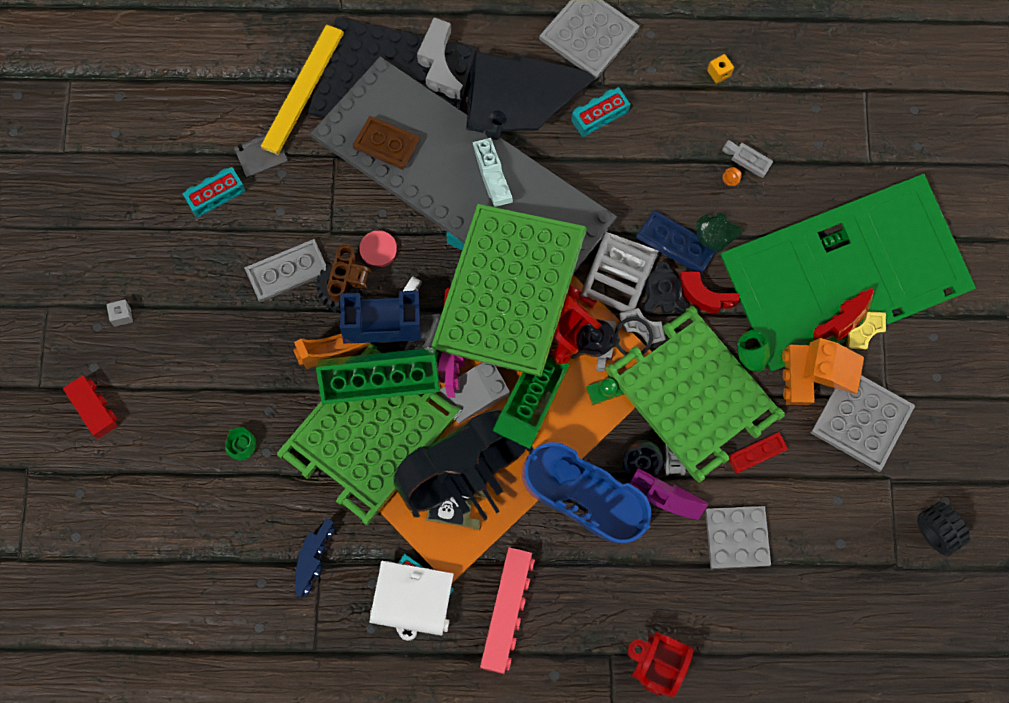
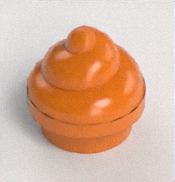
[723,167,742,186]

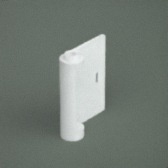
[370,561,453,636]

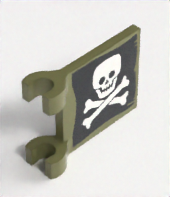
[426,491,486,530]

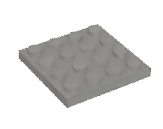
[539,0,639,79]
[811,375,915,472]

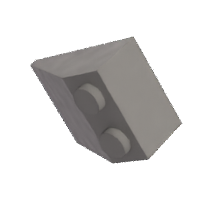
[440,362,510,424]

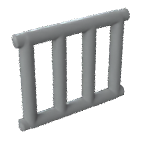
[580,233,655,312]

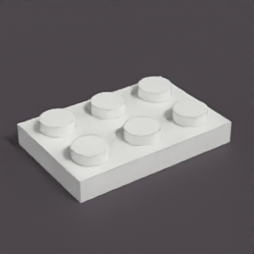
[599,232,658,286]

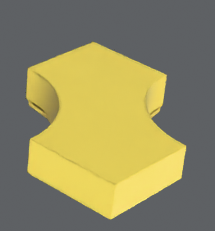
[846,312,886,350]

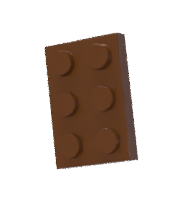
[353,116,420,170]

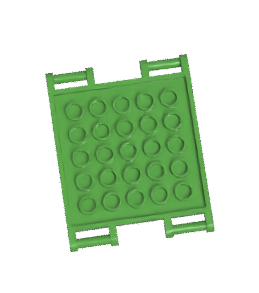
[605,306,785,483]
[277,344,462,526]

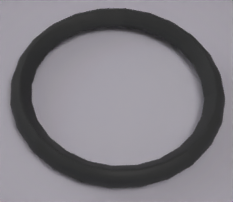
[615,317,653,355]

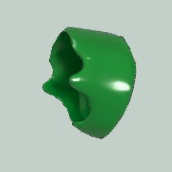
[225,427,256,461]

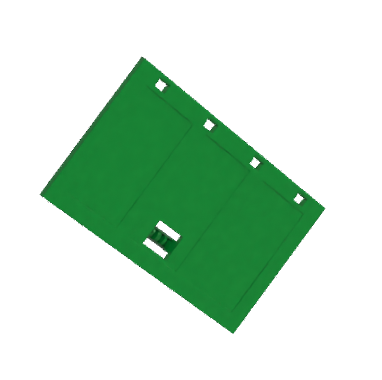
[720,174,976,372]

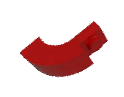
[679,272,739,314]

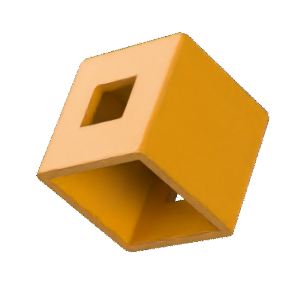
[707,54,734,84]

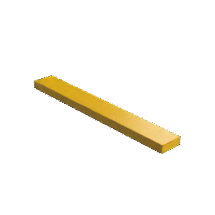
[261,25,343,155]

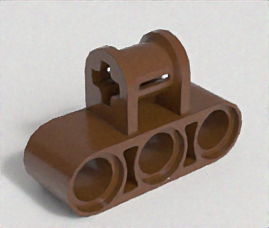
[327,244,371,302]

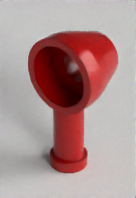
[567,285,596,309]

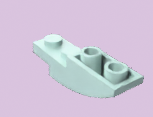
[473,138,513,207]

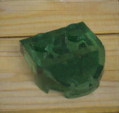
[696,213,742,253]

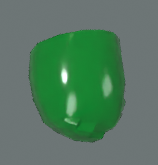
[737,330,771,372]

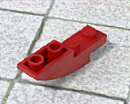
[813,288,874,341]

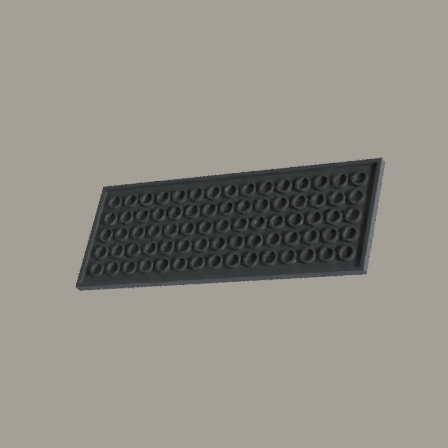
[310,57,617,273]

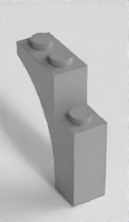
[417,18,463,99]

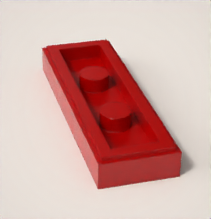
[728,432,788,474]

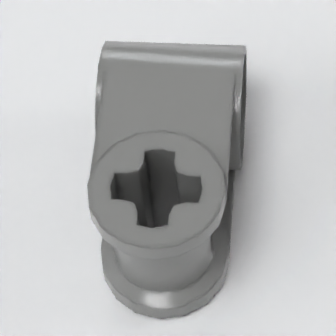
[663,444,686,476]

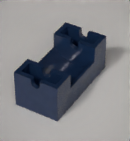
[340,290,421,344]

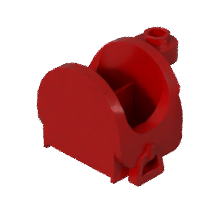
[551,294,602,364]
[628,632,693,698]

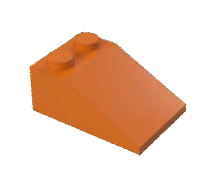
[803,338,864,394]

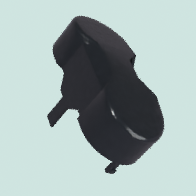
[393,410,533,520]

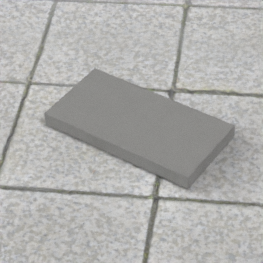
[245,239,326,302]

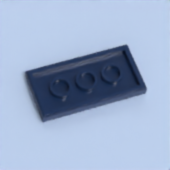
[636,210,718,275]

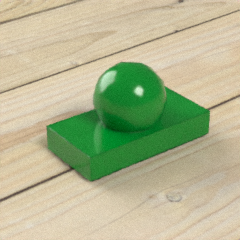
[586,374,624,405]

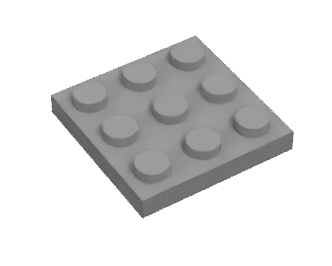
[705,506,771,569]

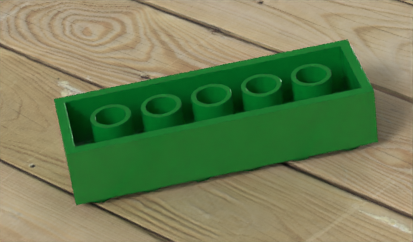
[316,347,440,404]
[493,354,570,449]

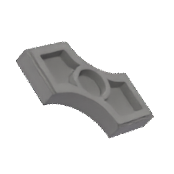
[619,308,666,345]

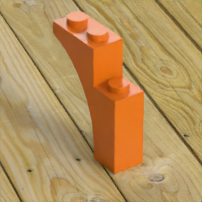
[293,334,371,370]

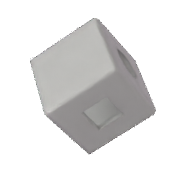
[106,300,133,327]

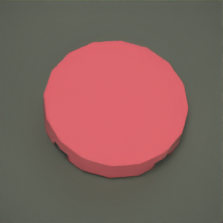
[360,231,397,268]

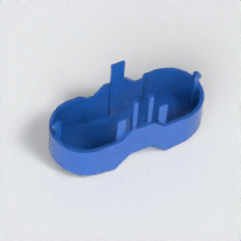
[522,442,651,543]

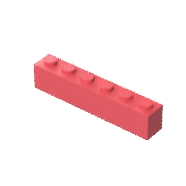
[480,547,535,674]

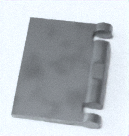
[234,134,288,178]

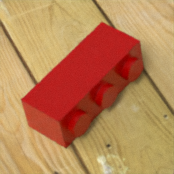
[63,375,118,439]

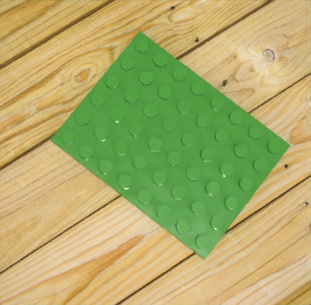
[431,204,587,377]

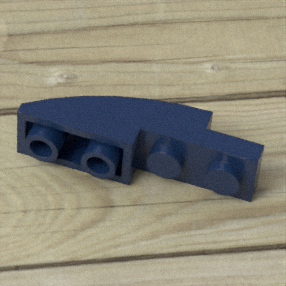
[295,518,336,599]

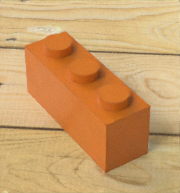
[782,345,814,405]

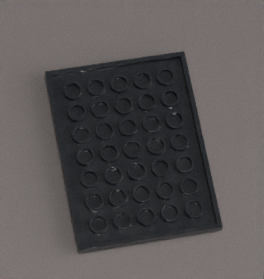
[308,17,476,119]

